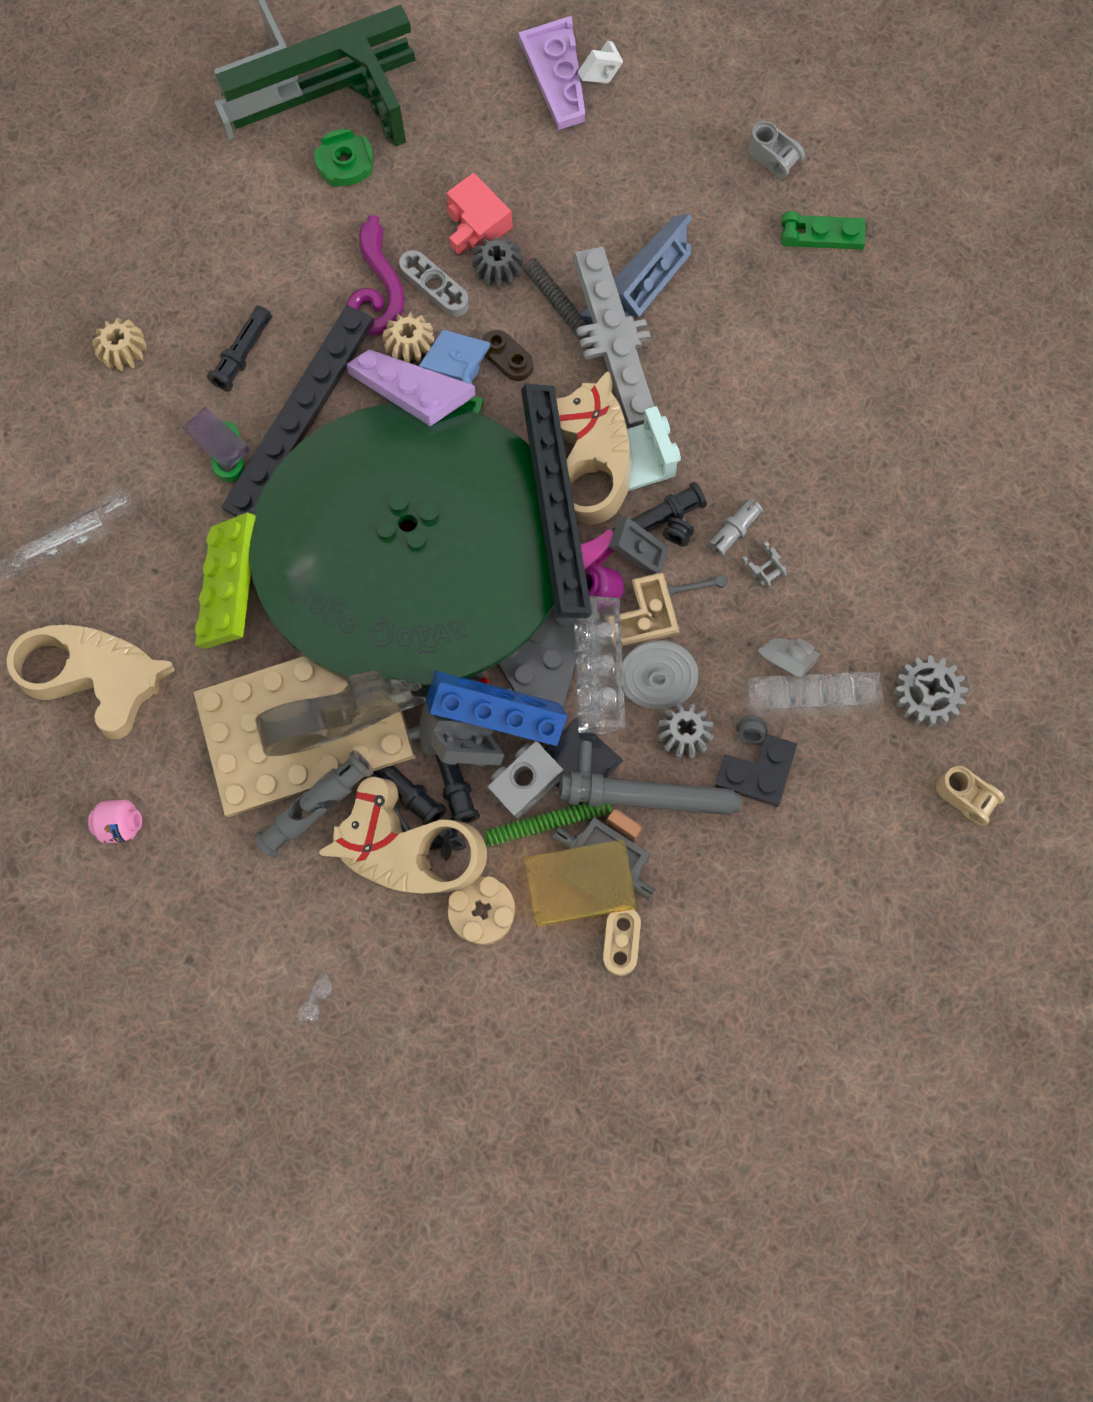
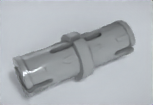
[707,498,763,557]

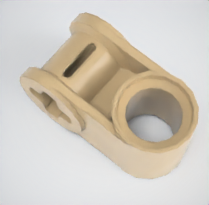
[936,766,1005,826]

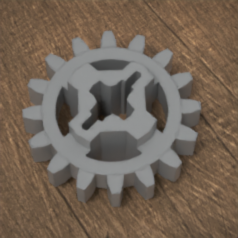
[893,655,968,728]

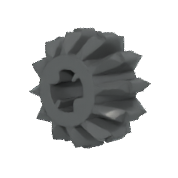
[472,235,523,289]

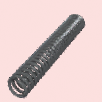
[524,258,593,349]

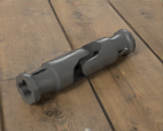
[254,750,373,858]

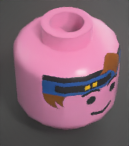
[88,799,142,844]

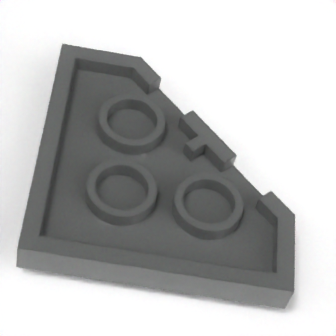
[498,607,586,709]

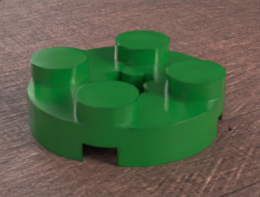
[314,129,374,187]

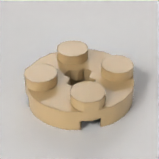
[448,876,516,945]

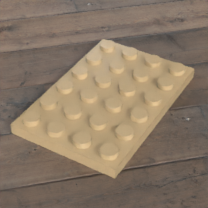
[194,656,416,817]

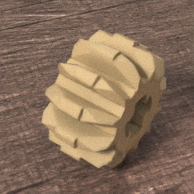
[383,312,435,364]
[92,317,147,372]

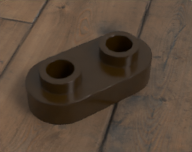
[482,330,533,381]

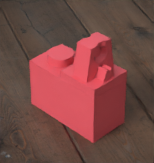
[446,173,513,255]

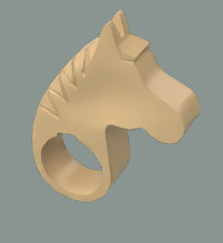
[7,625,175,740]

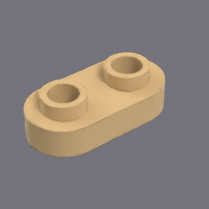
[603,906,641,976]

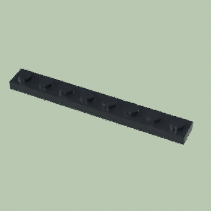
[221,305,375,517]
[521,383,592,619]

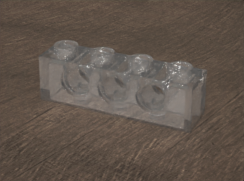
[574,596,626,734]
[744,672,884,719]

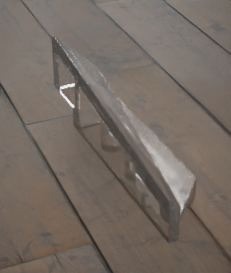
[0,481,139,583]

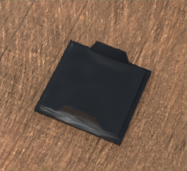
[544,717,624,805]

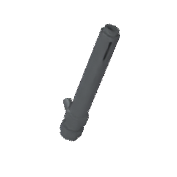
[559,741,741,815]

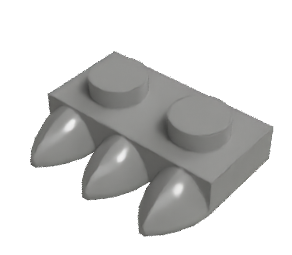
[758,638,820,678]

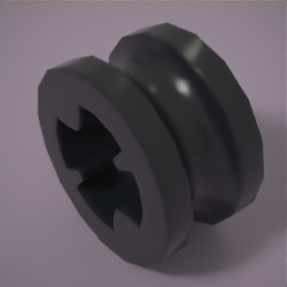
[662,518,695,547]

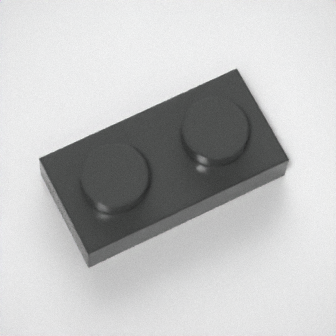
[609,517,669,575]

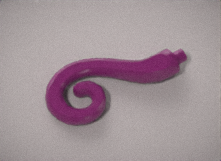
[346,215,405,336]

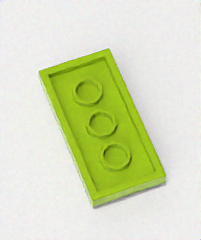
[195,512,256,649]

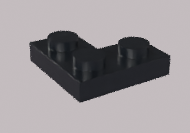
[715,734,797,807]

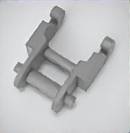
[741,541,787,588]

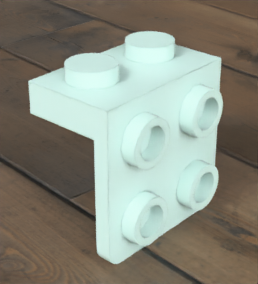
[609,406,681,491]

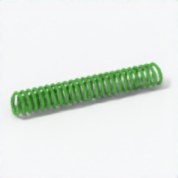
[484,802,612,847]

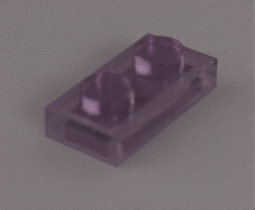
[183,407,250,471]

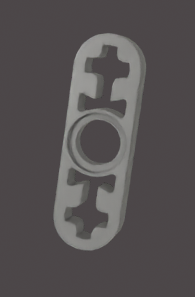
[399,250,469,317]

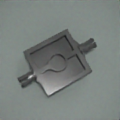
[552,817,656,911]

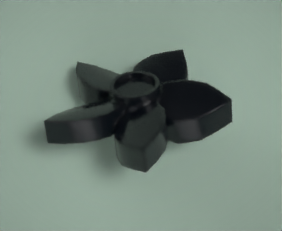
[429,828,466,862]

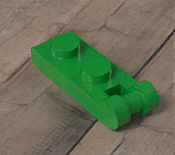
[781,211,865,250]

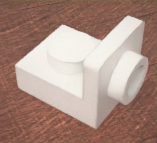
[578,41,623,83]

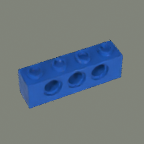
[425,670,568,746]

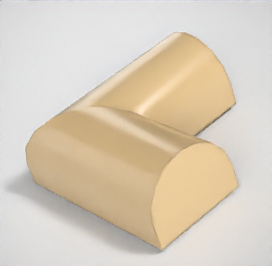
[609,572,680,650]

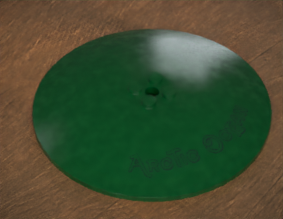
[249,403,554,689]

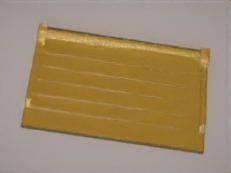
[524,839,637,927]

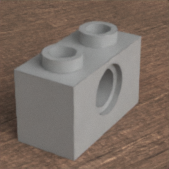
[487,741,566,819]

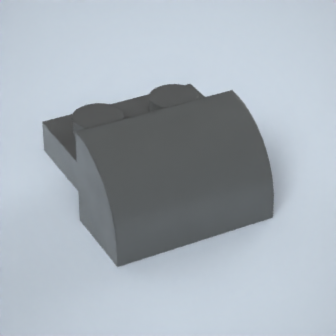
[419,702,505,766]

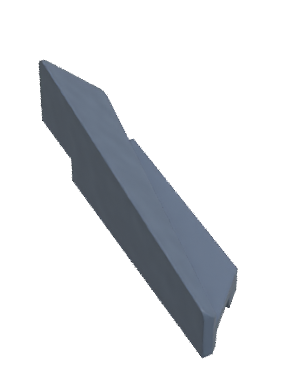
[581,214,692,324]

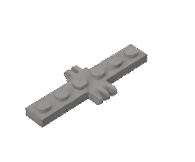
[572,247,654,427]

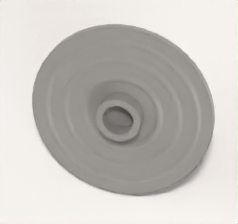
[619,640,698,709]

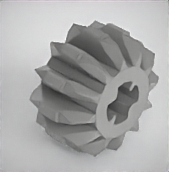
[658,703,713,759]

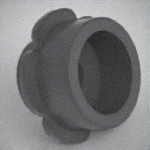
[736,715,768,744]

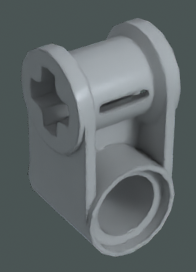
[748,121,805,179]

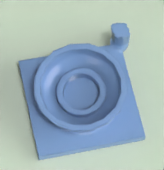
[419,330,491,385]

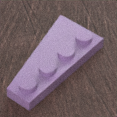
[518,16,585,130]
[346,349,476,426]

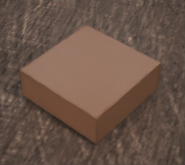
[607,809,642,843]

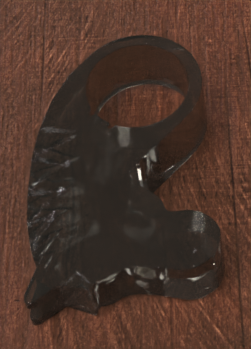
[255,670,426,756]

